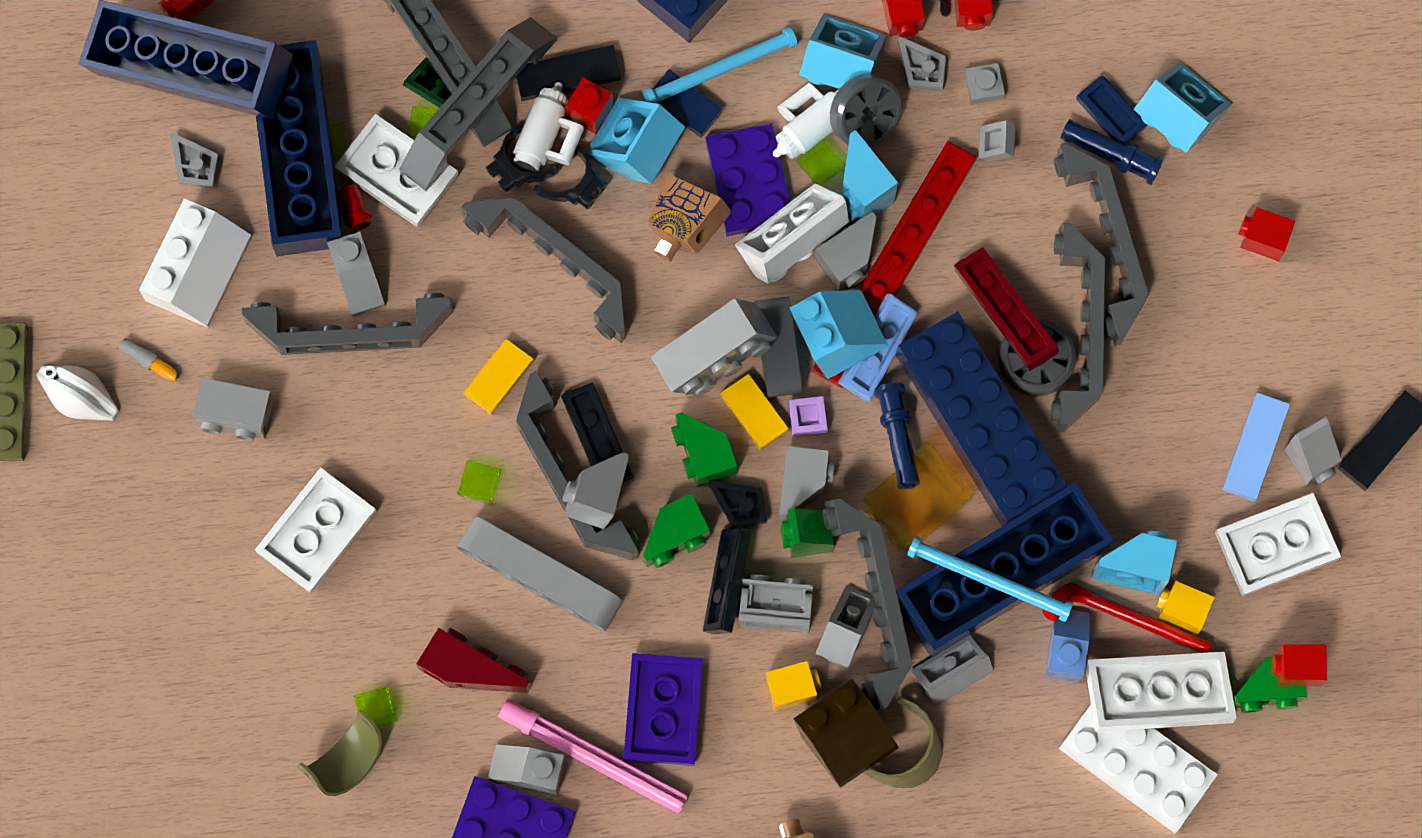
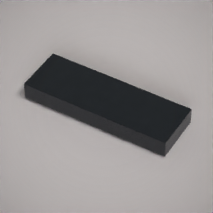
[516,45,621,101]
[561,382,634,483]
[1338,390,1422,491]
[703,527,752,634]

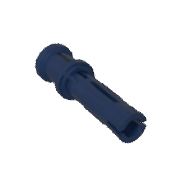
[1060,119,1164,185]
[874,382,920,489]

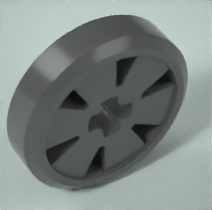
[830,73,902,148]
[998,319,1076,396]

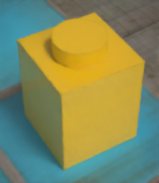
[1156,581,1215,635]
[766,661,821,711]

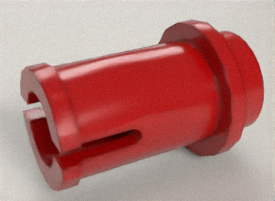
[338,184,372,231]

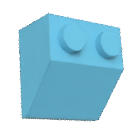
[799,14,887,89]
[1133,62,1232,152]
[585,97,685,184]
[841,130,898,221]
[790,290,889,379]
[1091,530,1177,595]

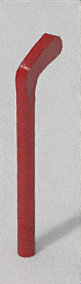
[1042,583,1213,653]

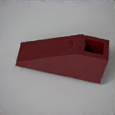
[416,628,531,693]

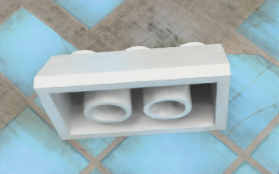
[735,183,849,284]
[139,198,252,328]

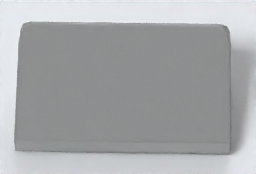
[911,634,993,706]

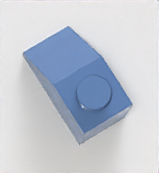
[1044,610,1090,683]

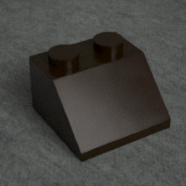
[793,679,899,788]

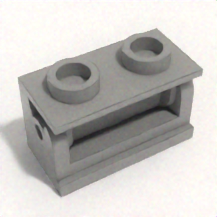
[192,378,274,442]
[738,575,813,633]

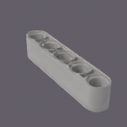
[457,516,623,632]

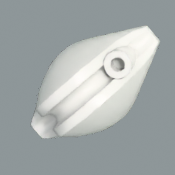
[36,365,119,421]

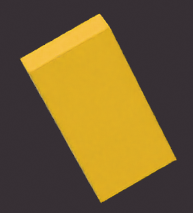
[463,339,534,415]
[720,374,789,451]

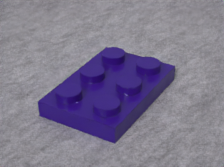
[705,123,790,237]
[623,653,703,766]
[452,776,576,838]

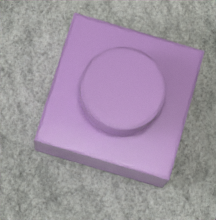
[788,396,828,437]

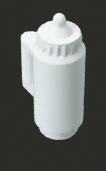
[513,82,584,172]
[773,83,839,159]

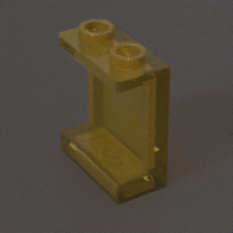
[863,441,974,552]

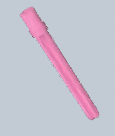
[498,699,688,813]

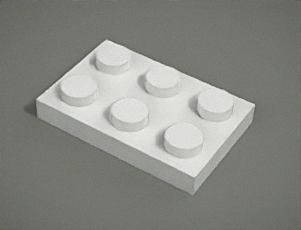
[334,114,459,228]
[255,467,377,594]
[1215,493,1341,597]

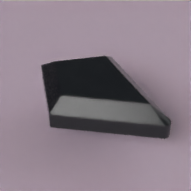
[709,481,767,528]

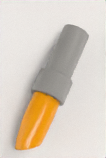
[118,338,177,382]

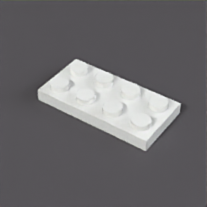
[1085,652,1237,732]
[1059,705,1218,833]

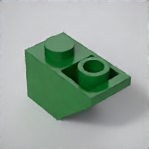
[671,412,737,487]
[643,493,710,568]
[780,508,834,558]
[1233,657,1307,713]

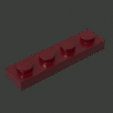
[954,247,1059,371]

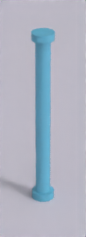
[643,27,797,104]
[907,536,1073,622]

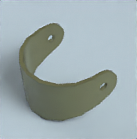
[863,697,943,788]
[298,710,382,796]

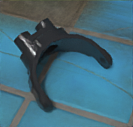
[485,124,560,192]
[533,145,607,209]

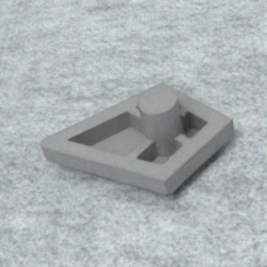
[898,37,946,91]
[171,133,219,188]

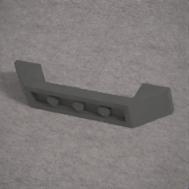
[384,0,512,147]
[399,17,557,191]
[1054,143,1149,346]
[461,198,625,343]
[1051,223,1105,433]
[242,293,453,355]
[516,371,641,560]
[823,498,912,709]

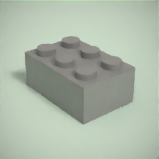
[651,298,778,396]

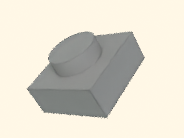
[964,63,1005,104]
[979,120,1015,162]

